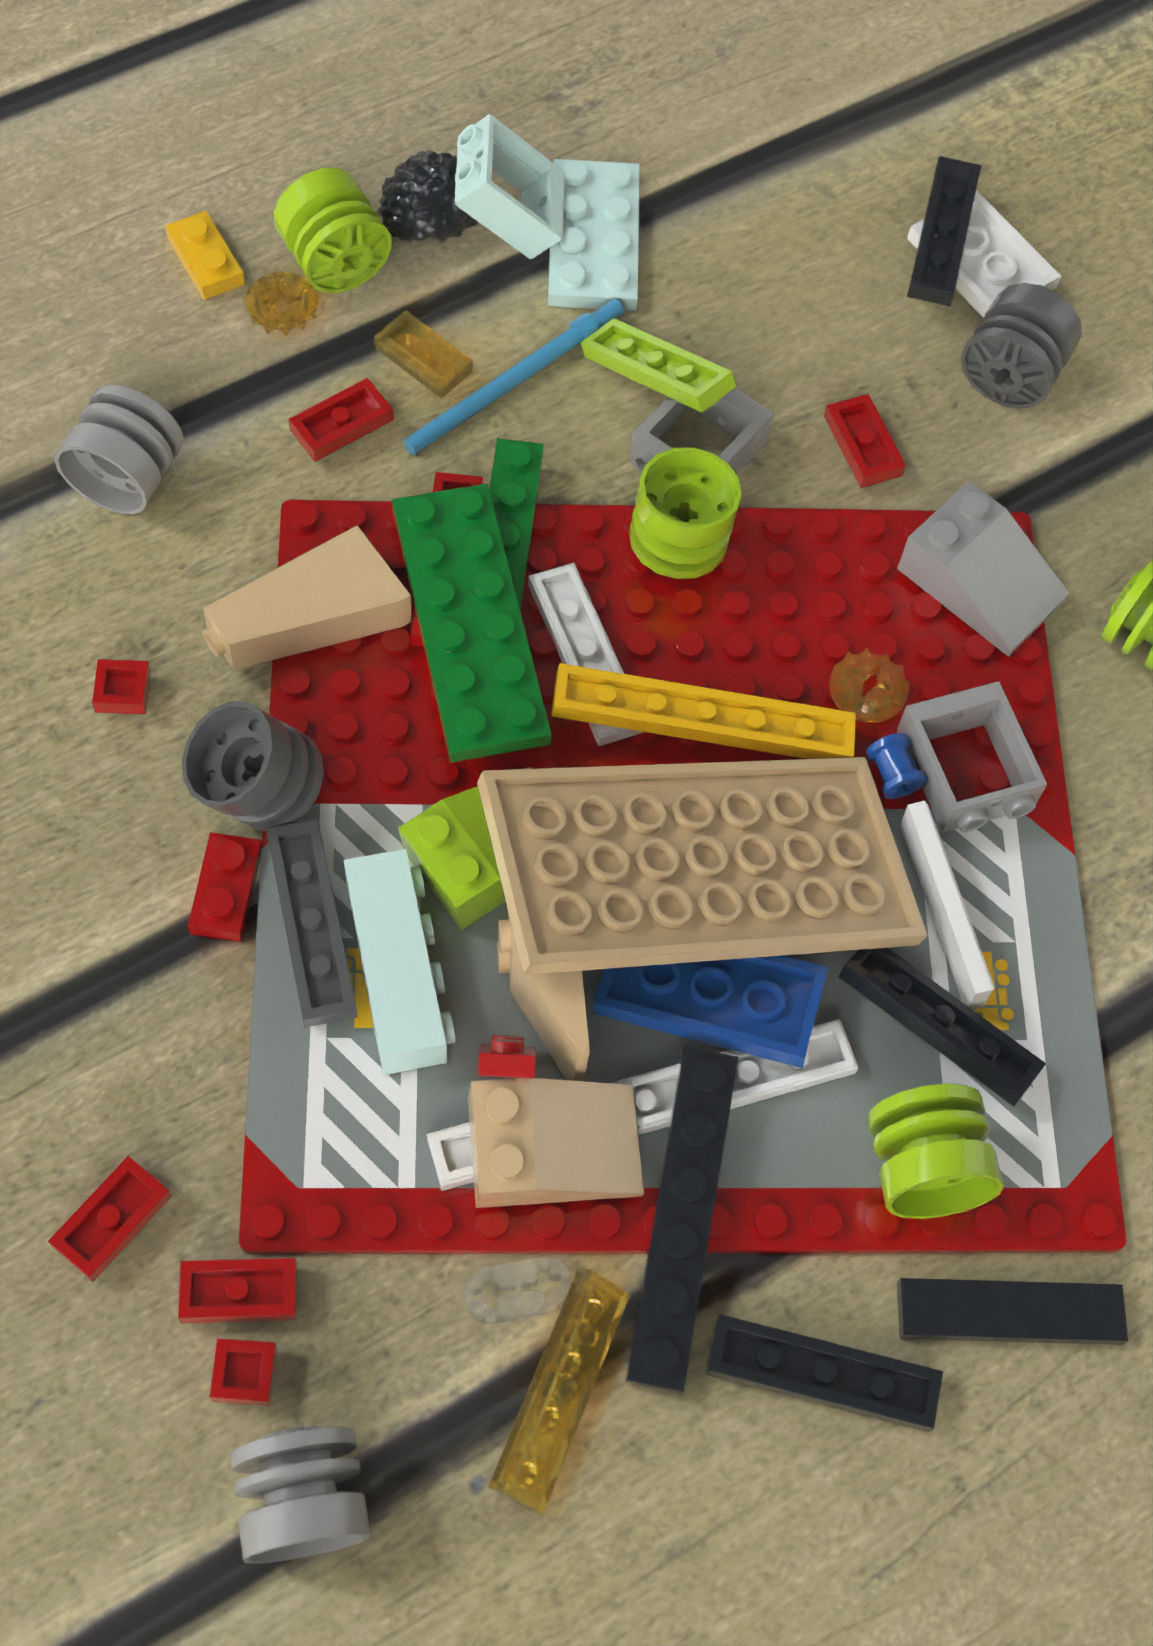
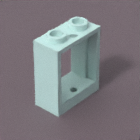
[455,114,564,260]

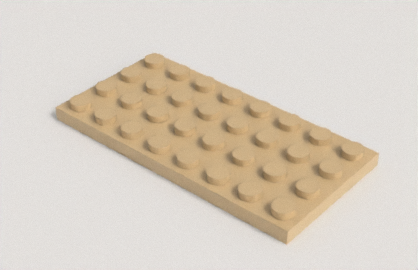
[477,757,928,975]

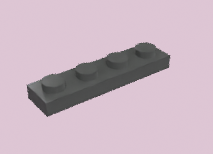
[266,819,358,1028]

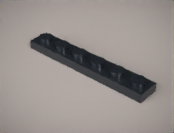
[625,1046,739,1393]

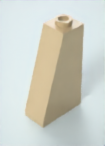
[202,525,412,670]

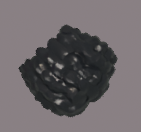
[377,150,479,243]

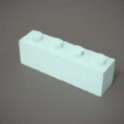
[344,849,455,1075]

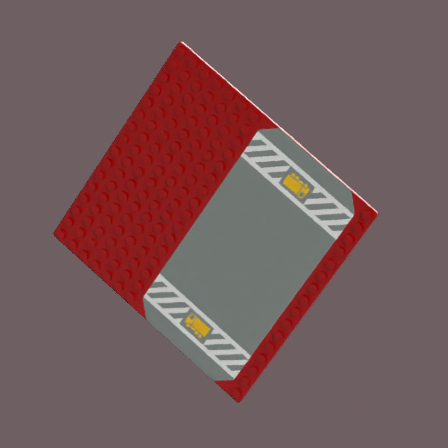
[239,500,1127,1254]

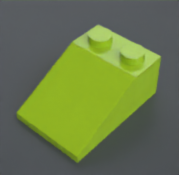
[398,767,532,931]

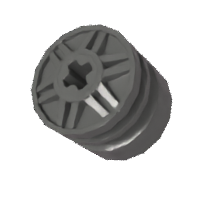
[961,283,1082,409]
[182,701,324,831]

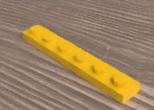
[551,663,856,759]

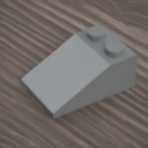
[897,481,1070,657]

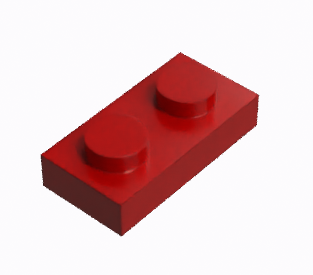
[288,377,394,462]
[824,394,906,488]
[187,832,262,942]
[478,1035,536,1079]
[48,1156,172,1283]
[178,1258,297,1324]

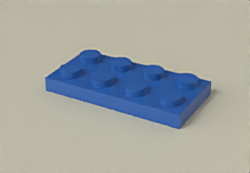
[593,956,828,1068]

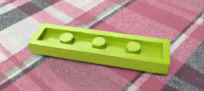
[580,318,736,413]

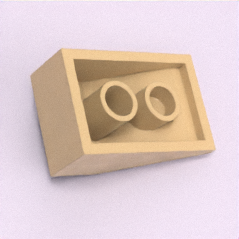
[497,912,590,1081]
[468,1078,644,1208]

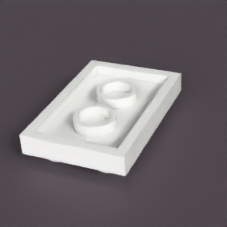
[907,191,1061,318]

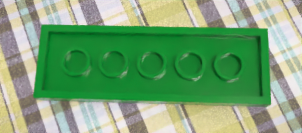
[392,483,551,763]

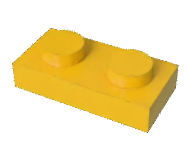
[165,210,245,300]

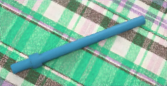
[403,299,624,456]

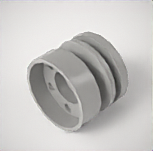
[54,384,184,515]
[230,1426,371,1564]

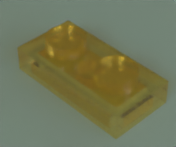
[374,310,473,399]

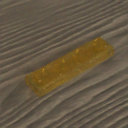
[488,1268,630,1514]

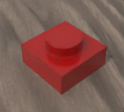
[92,659,151,714]
[209,1338,277,1406]

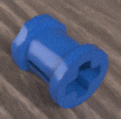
[866,733,927,799]

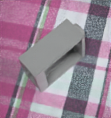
[629,388,774,475]
[897,681,1047,833]

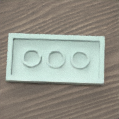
[548,159,639,311]

